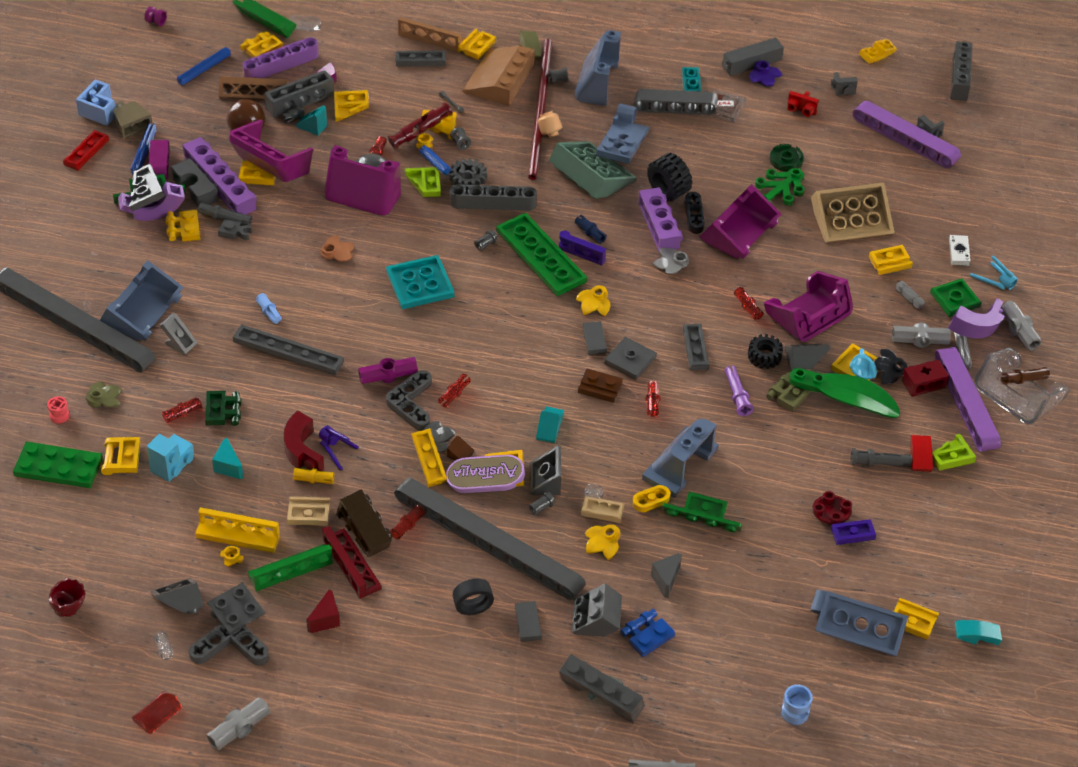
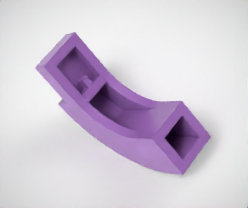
[118,182,185,221]
[948,298,1005,338]

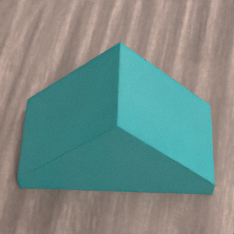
[296,105,327,136]
[212,438,243,479]

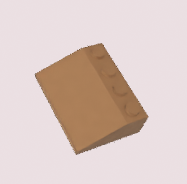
[463,45,535,106]

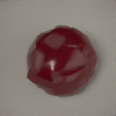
[49,578,86,617]

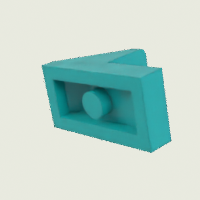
[536,406,564,444]

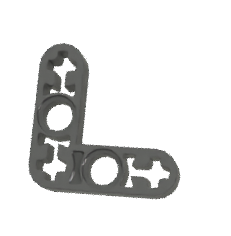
[386,370,432,431]
[189,623,269,665]

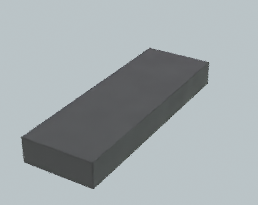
[396,51,446,66]
[682,324,709,370]

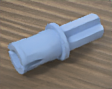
[256,293,282,324]

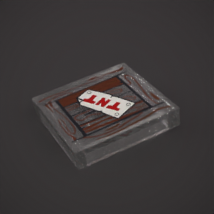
[709,89,746,123]

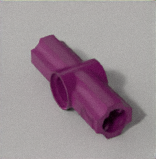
[358,357,418,384]

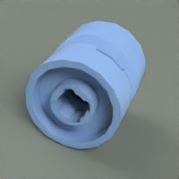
[781,685,812,725]

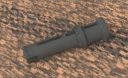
[850,448,912,467]

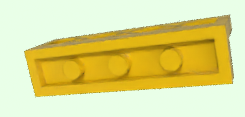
[195,507,280,553]

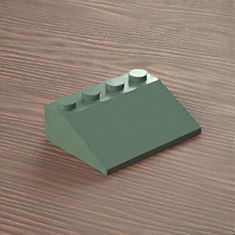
[549,141,637,199]

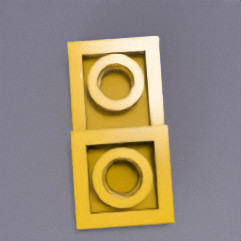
[859,39,897,64]

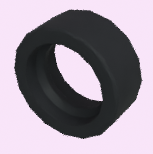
[452,578,494,616]

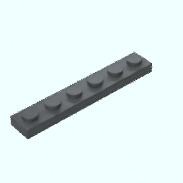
[233,324,344,375]

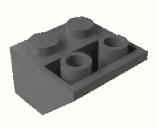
[572,584,622,637]

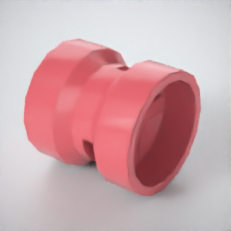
[47,396,70,424]

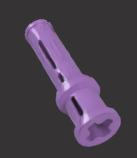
[724,365,754,416]

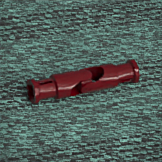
[388,102,453,150]

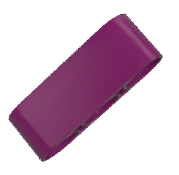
[149,140,170,179]

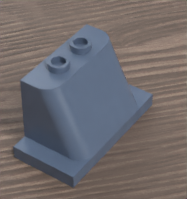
[642,419,719,498]

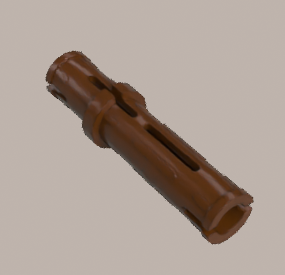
[1001,367,1050,385]

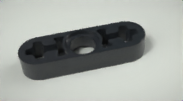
[685,191,705,234]

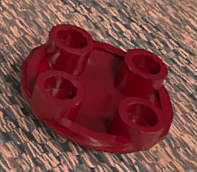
[812,491,852,525]

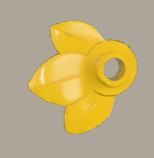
[576,285,611,316]
[585,524,621,560]

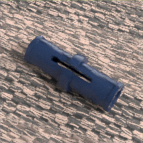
[575,215,607,244]

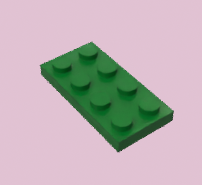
[13,441,103,489]

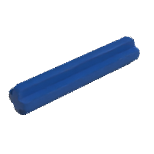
[419,145,451,175]

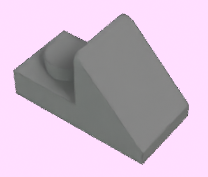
[159,313,198,354]

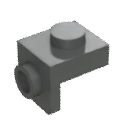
[831,72,858,95]
[917,115,945,138]

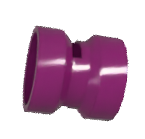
[144,6,167,26]

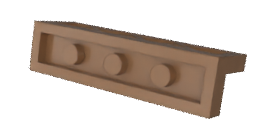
[398,17,465,52]
[219,76,289,99]

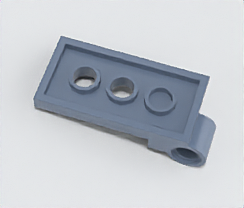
[596,103,650,164]
[810,590,908,657]

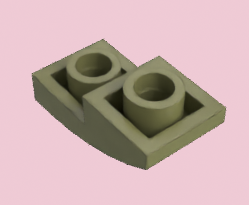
[519,31,542,59]

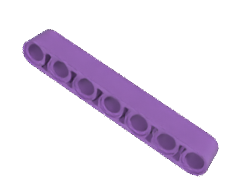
[852,101,961,168]
[935,347,1001,452]

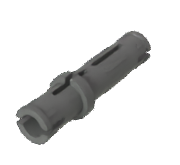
[198,202,252,226]

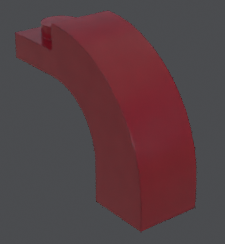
[284,410,324,471]

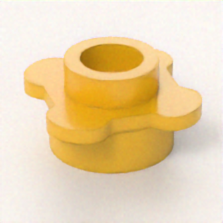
[416,133,433,149]
[220,546,244,567]

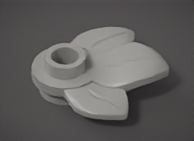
[653,248,689,274]

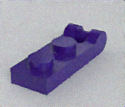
[559,230,606,266]

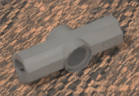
[1001,300,1042,351]
[892,323,951,348]
[206,697,270,751]

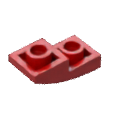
[910,435,933,472]

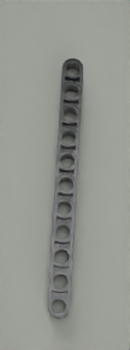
[0,267,156,373]
[394,477,586,600]

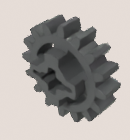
[449,158,487,185]

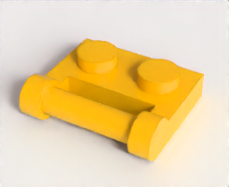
[101,437,141,476]

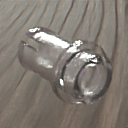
[153,632,174,660]

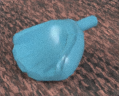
[849,348,877,380]

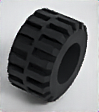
[647,153,693,202]

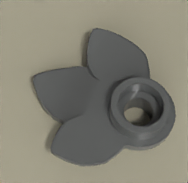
[424,421,455,452]

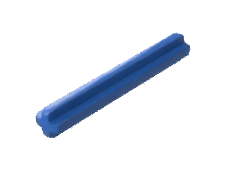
[177,47,231,85]
[130,124,157,175]

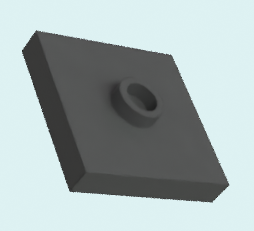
[604,337,657,380]

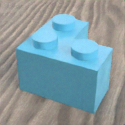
[146,434,195,482]

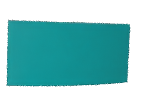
[682,67,701,92]
[955,620,1002,646]

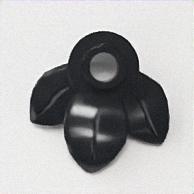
[874,349,907,384]

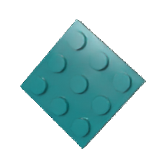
[386,255,455,310]

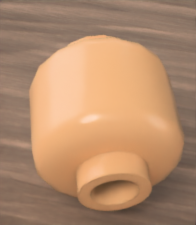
[537,111,562,137]

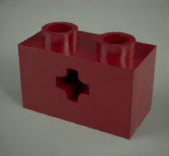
[902,359,949,397]

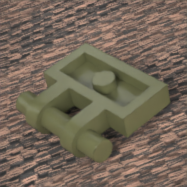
[766,372,812,412]

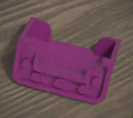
[325,145,401,215]
[699,184,782,260]
[764,271,853,342]

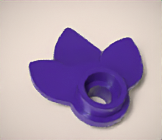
[749,60,782,87]

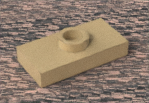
[581,496,624,523]

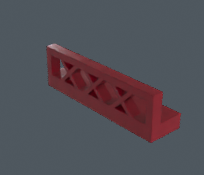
[322,526,382,599]

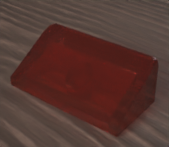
[132,691,182,734]

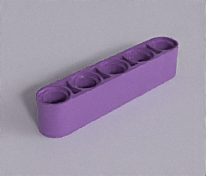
[243,37,319,78]

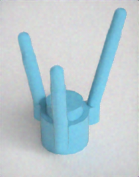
[970,256,1018,290]

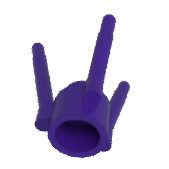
[319,425,359,470]

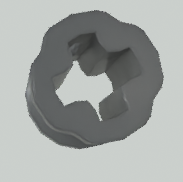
[549,67,569,84]
[450,127,471,150]

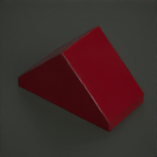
[306,590,340,633]

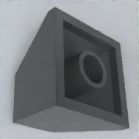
[785,343,830,370]
[151,578,204,614]

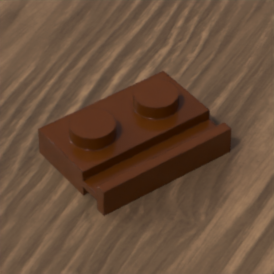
[578,369,623,403]

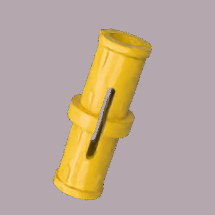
[293,468,335,485]

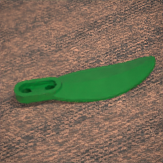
[789,368,900,418]

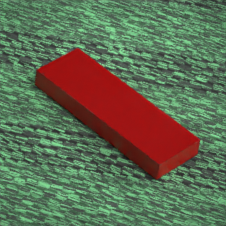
[63,130,109,171]

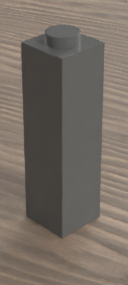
[722,38,784,76]

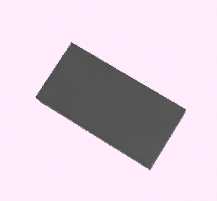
[583,321,607,355]
[515,601,542,642]

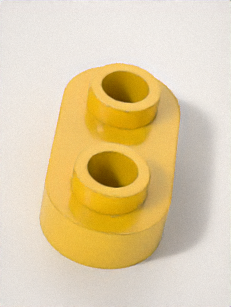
[632,485,671,512]

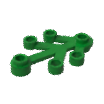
[755,168,805,206]

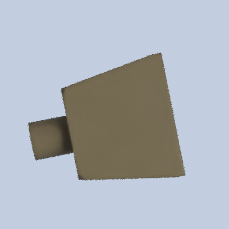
[113,101,152,139]

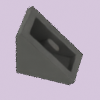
[651,554,682,598]

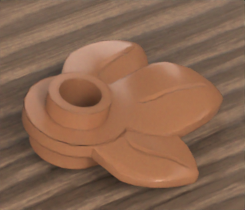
[320,235,354,262]

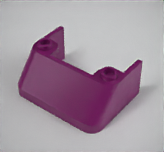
[229,119,314,182]

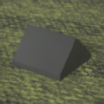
[530,445,561,495]

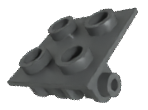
[207,582,265,634]

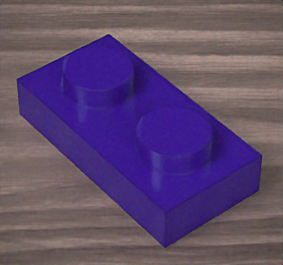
[831,519,876,545]

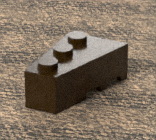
[336,489,392,558]

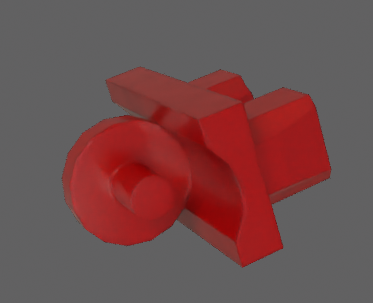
[787,91,819,117]

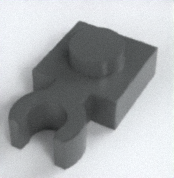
[218,219,252,240]

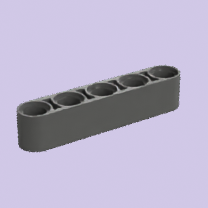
[634,89,718,115]
[450,185,537,211]

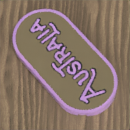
[446,455,525,493]

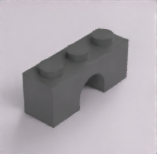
[171,158,219,209]

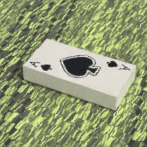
[949,235,970,266]

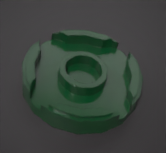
[769,144,804,172]

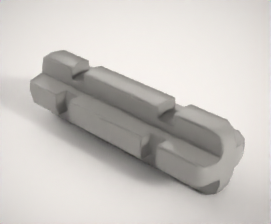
[896,281,925,309]

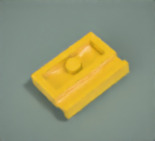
[458,29,496,60]
[868,245,913,275]
[893,598,939,640]

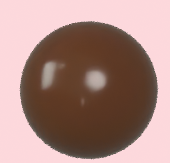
[226,99,265,130]

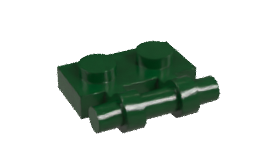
[205,390,242,426]

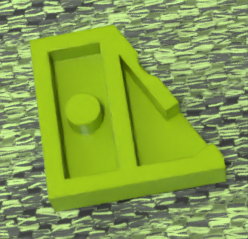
[405,167,441,197]
[932,434,976,471]

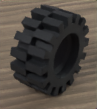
[748,334,783,369]

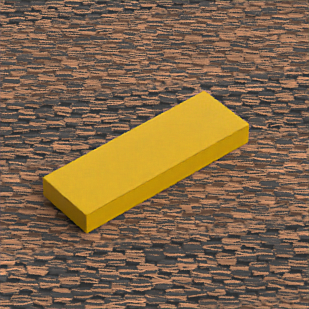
[411,428,447,487]

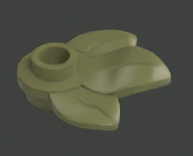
[86,382,122,408]

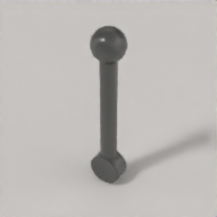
[439,91,464,113]

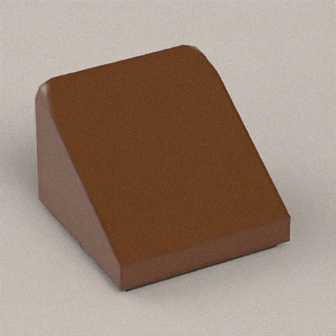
[447,436,474,461]

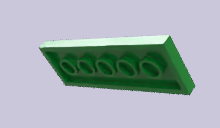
[496,213,587,296]

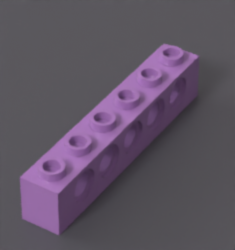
[183,137,257,215]

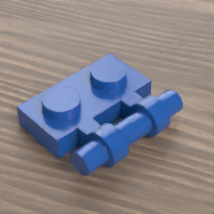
[620,609,675,657]

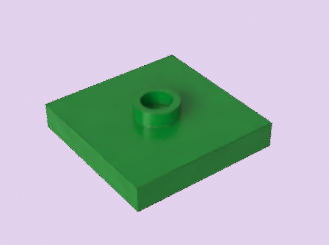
[930,278,982,317]

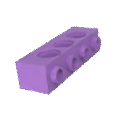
[638,187,683,252]

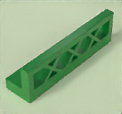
[232,0,297,39]
[248,544,333,591]

